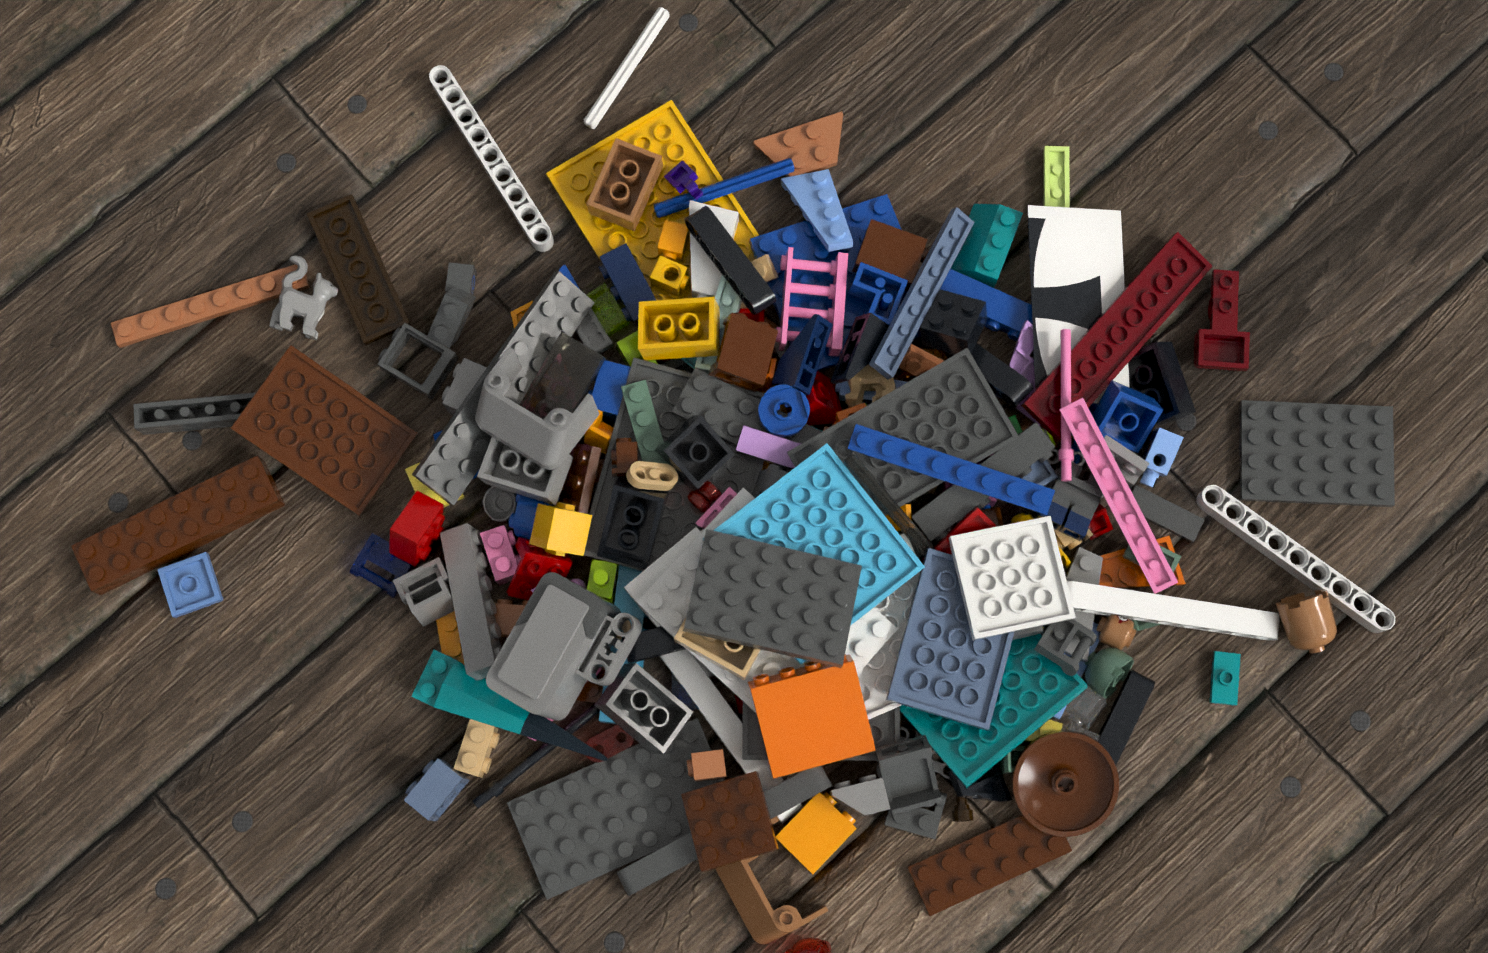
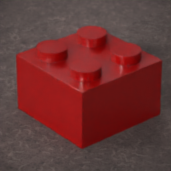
[389,491,445,567]

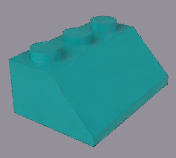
[950,204,1023,288]

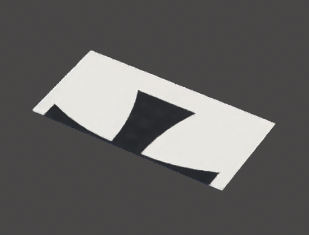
[1028,205,1129,403]

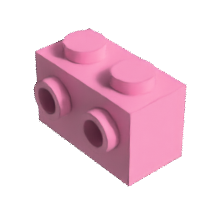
[480,525,521,585]

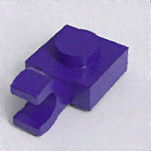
[664,160,704,200]

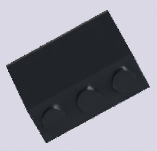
[1128,342,1196,427]

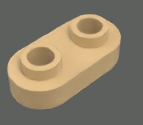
[626,461,678,491]

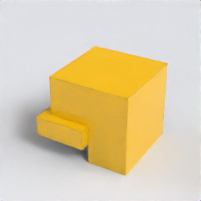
[529,502,592,557]

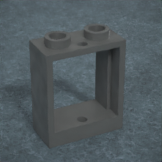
[378,323,459,400]

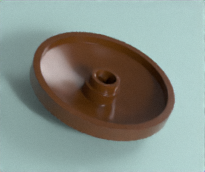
[1012,730,1119,837]

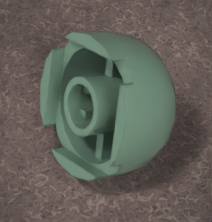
[1085,647,1134,700]

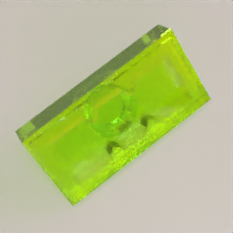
[586,283,630,336]

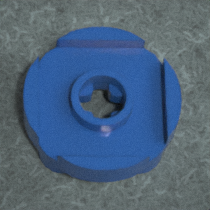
[758,384,810,437]

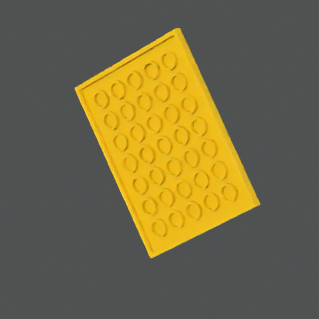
[546,100,759,300]

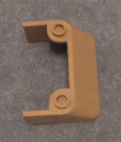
[716,816,828,944]

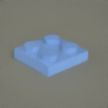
[157,552,224,618]

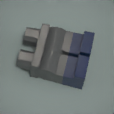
[1036,462,1103,541]

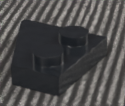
[947,763,1012,802]

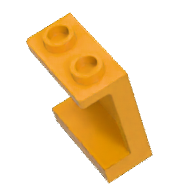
[776,792,857,874]

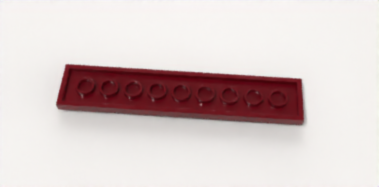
[1021,232,1213,441]

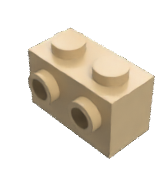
[453,719,500,778]

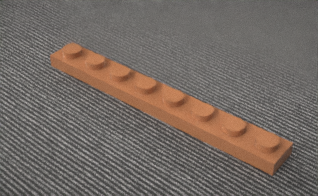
[111,264,310,348]

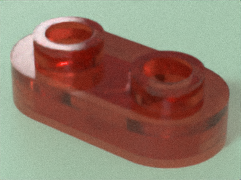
[586,725,634,763]

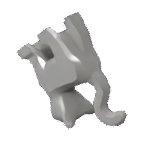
[269,255,338,341]

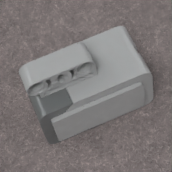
[486,572,642,721]

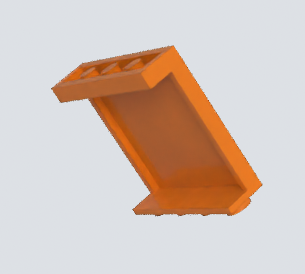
[748,654,876,779]

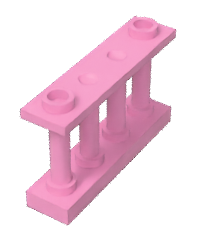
[775,247,848,357]

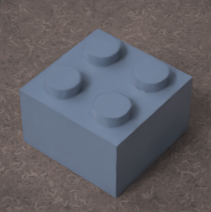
[404,758,470,821]

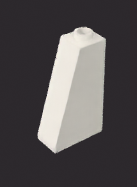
[689,200,739,298]
[624,527,704,628]

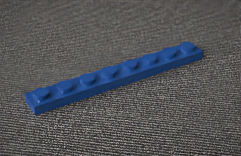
[847,424,1055,515]

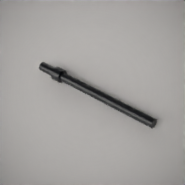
[472,704,600,809]

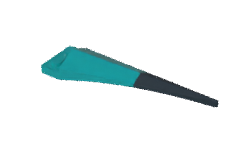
[411,650,608,761]

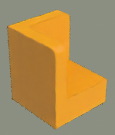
[584,409,614,454]

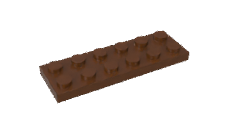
[907,815,1072,916]

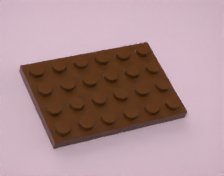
[230,345,417,516]

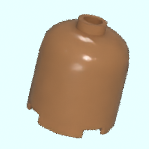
[1276,589,1337,654]

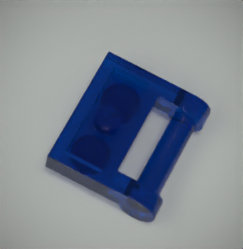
[349,533,413,598]

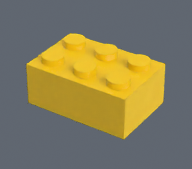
[638,297,720,360]

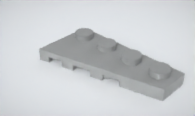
[1041,547,1103,662]

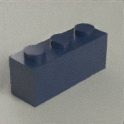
[598,243,656,327]

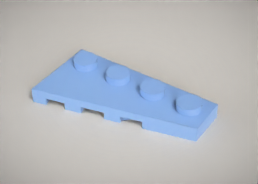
[781,169,853,252]

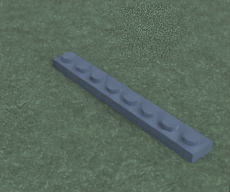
[869,207,974,380]

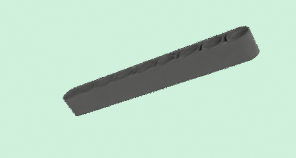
[616,766,832,896]

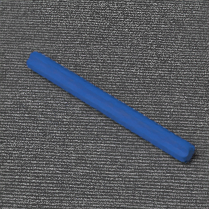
[654,158,795,218]

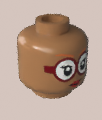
[1096,614,1137,650]

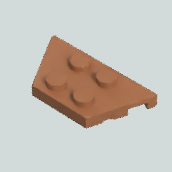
[754,111,843,177]

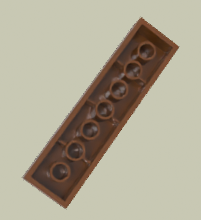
[71,455,285,595]

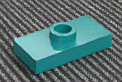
[1209,651,1241,706]

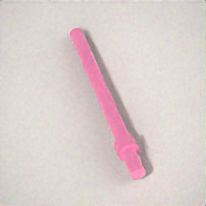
[1058,329,1074,482]

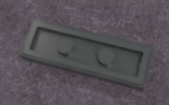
[1132,485,1205,543]

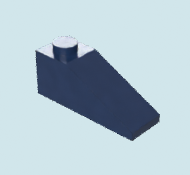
[772,314,833,395]

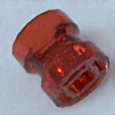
[686,480,722,514]

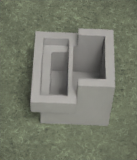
[393,557,454,627]

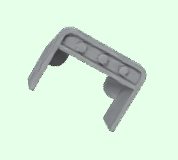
[475,347,599,470]

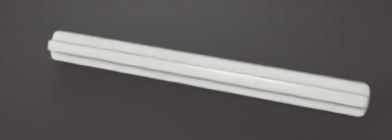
[584,7,669,129]

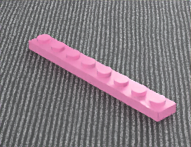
[1059,397,1178,594]

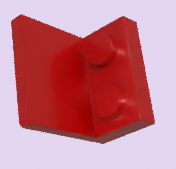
[507,537,572,600]

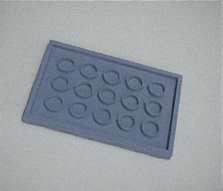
[886,548,1014,730]

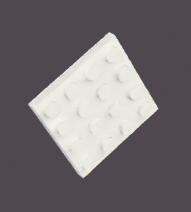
[948,516,1076,640]

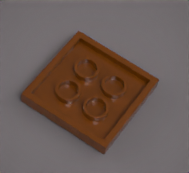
[681,771,779,872]

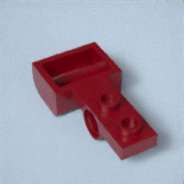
[1194,269,1250,371]

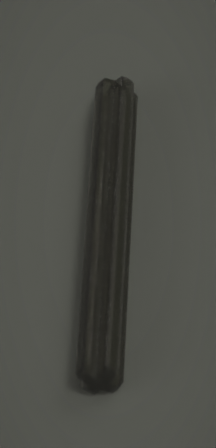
[844,454,935,557]

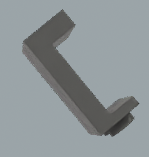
[875,735,942,814]

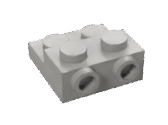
[1104,435,1150,488]

